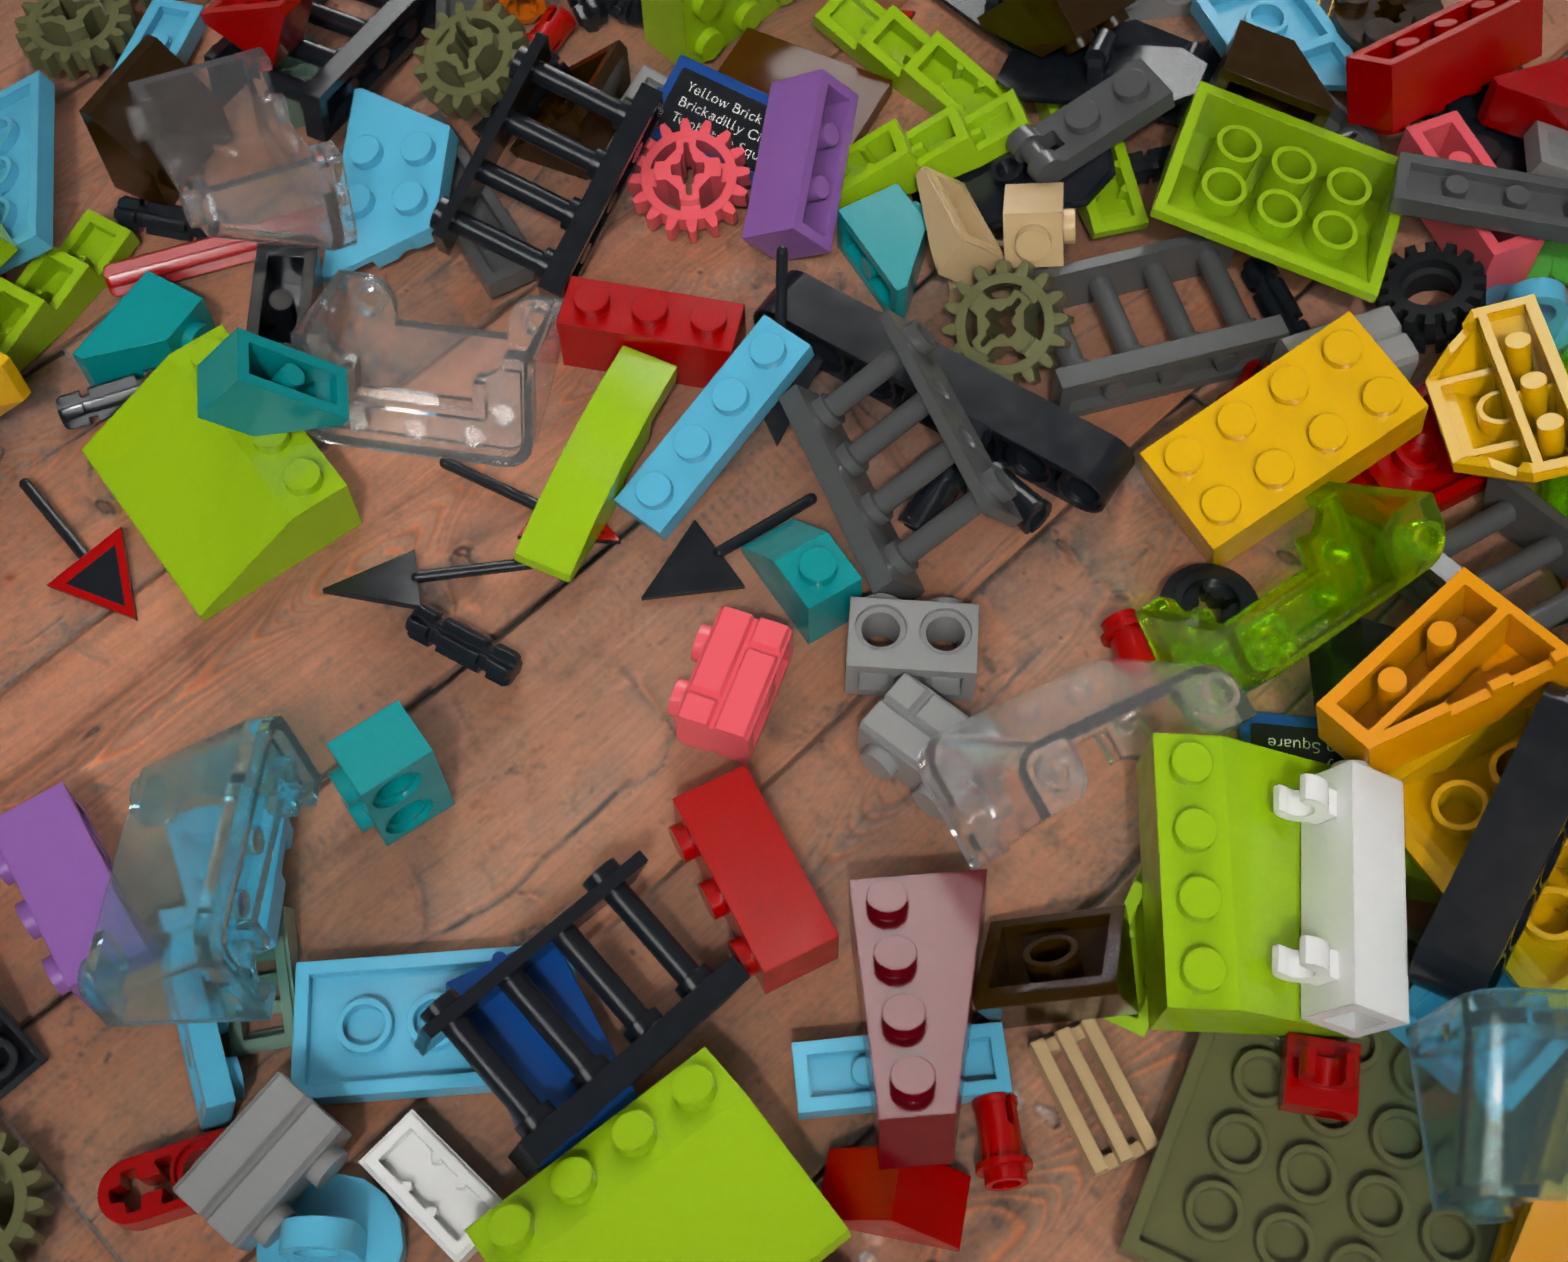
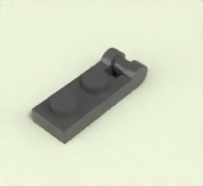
[1006,57,1175,183]

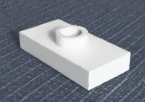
[359,1109,503,1262]

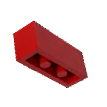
[556,276,746,388]
[668,765,839,994]

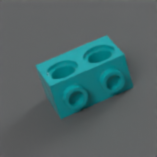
[326,700,455,847]

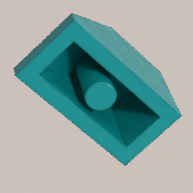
[837,183,927,319]
[72,270,216,386]
[197,327,349,436]
[742,518,863,645]

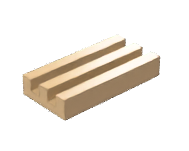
[1028,1019,1158,1179]

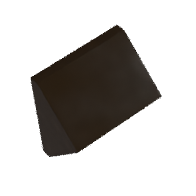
[510,40,631,180]
[972,904,1139,1029]

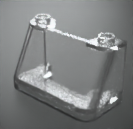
[125,47,358,251]
[290,270,564,467]
[918,658,1257,870]

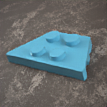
[1190,0,1354,91]
[322,88,459,288]

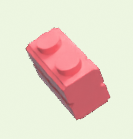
[668,606,793,764]

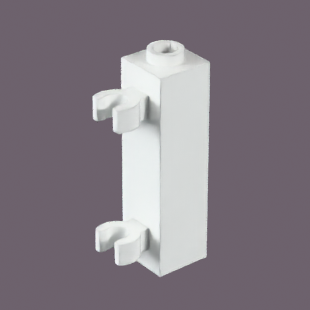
[1272,759,1409,1038]

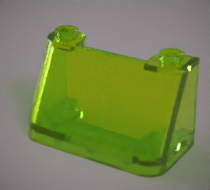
[1135,481,1446,713]

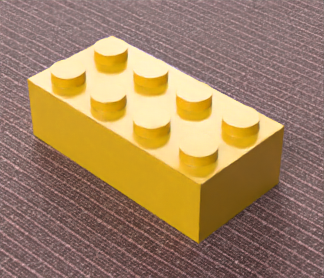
[1140,311,1428,566]

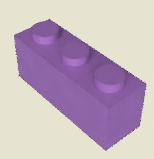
[742,69,859,260]
[0,782,163,1009]

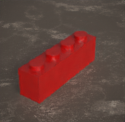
[1346,0,1543,135]

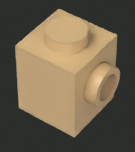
[1003,182,1076,268]

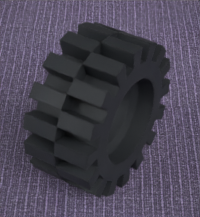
[1375,241,1487,354]

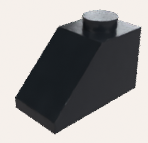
[246,243,324,354]

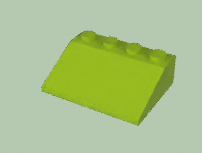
[1150,81,1402,303]
[81,324,362,622]
[1136,733,1365,1039]
[465,1047,851,1262]

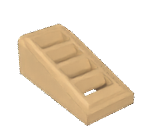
[915,166,1004,286]

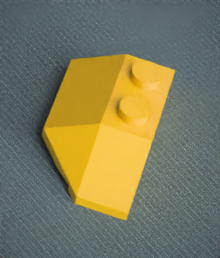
[1425,294,1568,484]

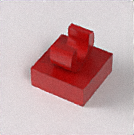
[1278,1032,1361,1122]

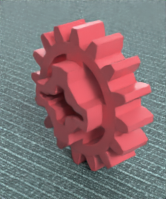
[628,118,751,243]

